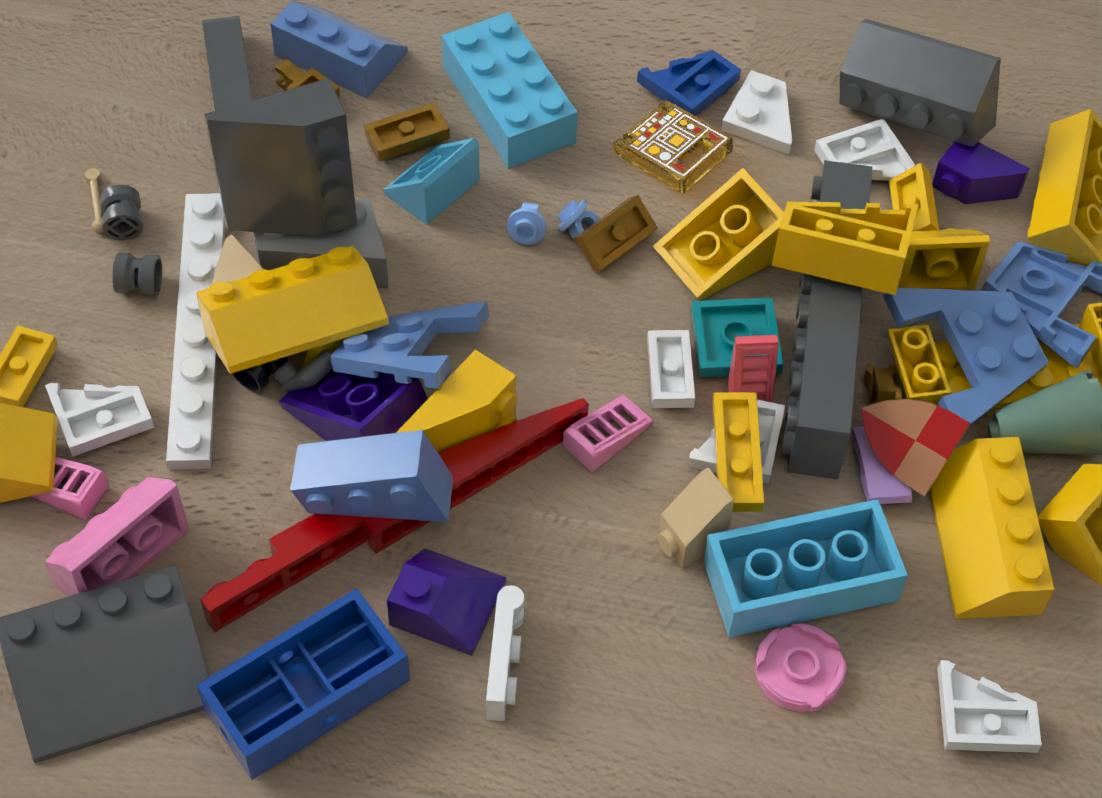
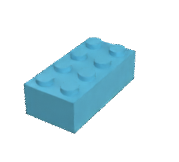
[441,12,577,168]
[703,499,908,638]

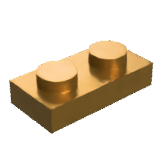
[364,102,450,162]
[574,195,658,272]

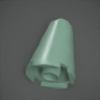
[987,370,1102,455]

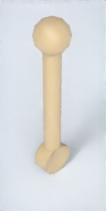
[85,168,103,233]

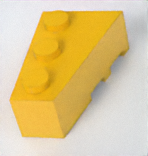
[772,201,919,295]

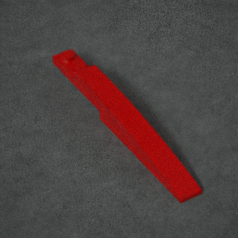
[200,398,589,632]

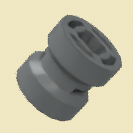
[100,185,143,241]
[113,253,163,296]

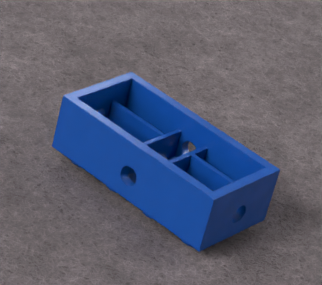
[196,588,410,780]

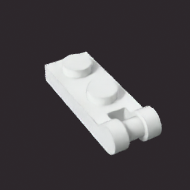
[486,585,524,721]

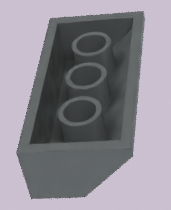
[839,19,1001,147]

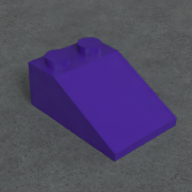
[279,370,428,441]

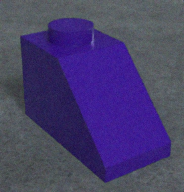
[932,141,1030,204]

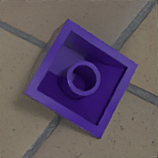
[387,549,506,656]

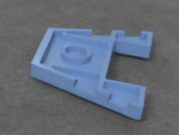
[982,241,1102,368]
[883,288,1049,426]
[330,302,489,388]

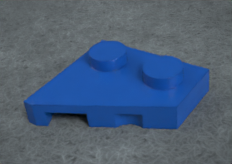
[637,50,741,119]

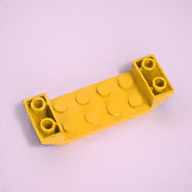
[887,302,1102,415]

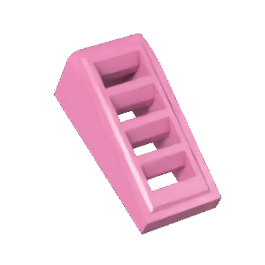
[563,394,653,473]
[30,457,109,520]

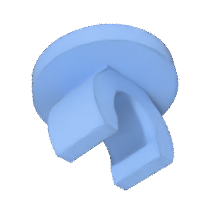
[557,199,600,240]
[507,202,547,245]

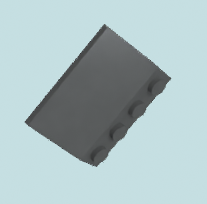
[204,78,357,236]
[0,564,209,763]

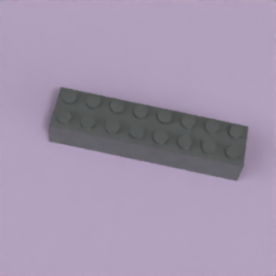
[781,160,873,479]

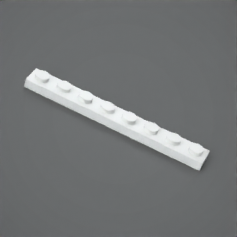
[166,193,226,470]

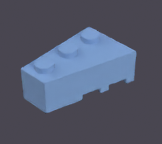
[291,430,453,522]

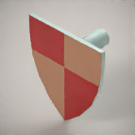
[861,399,970,497]

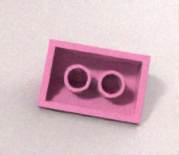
[44,477,189,597]

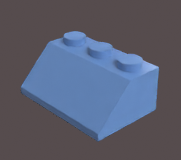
[270,1,408,98]

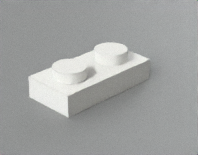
[647,330,695,408]

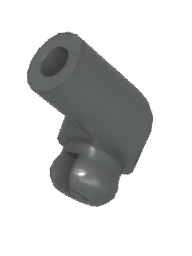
[273,350,333,392]

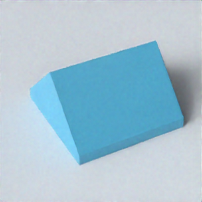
[383,138,480,225]

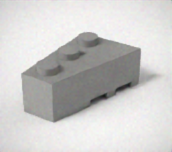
[253,197,389,288]

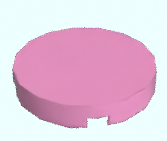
[754,623,847,712]

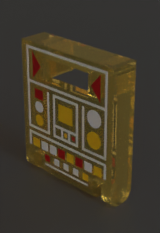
[613,100,733,194]

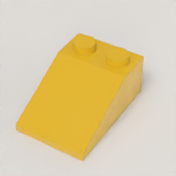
[653,168,784,301]
[396,349,518,453]

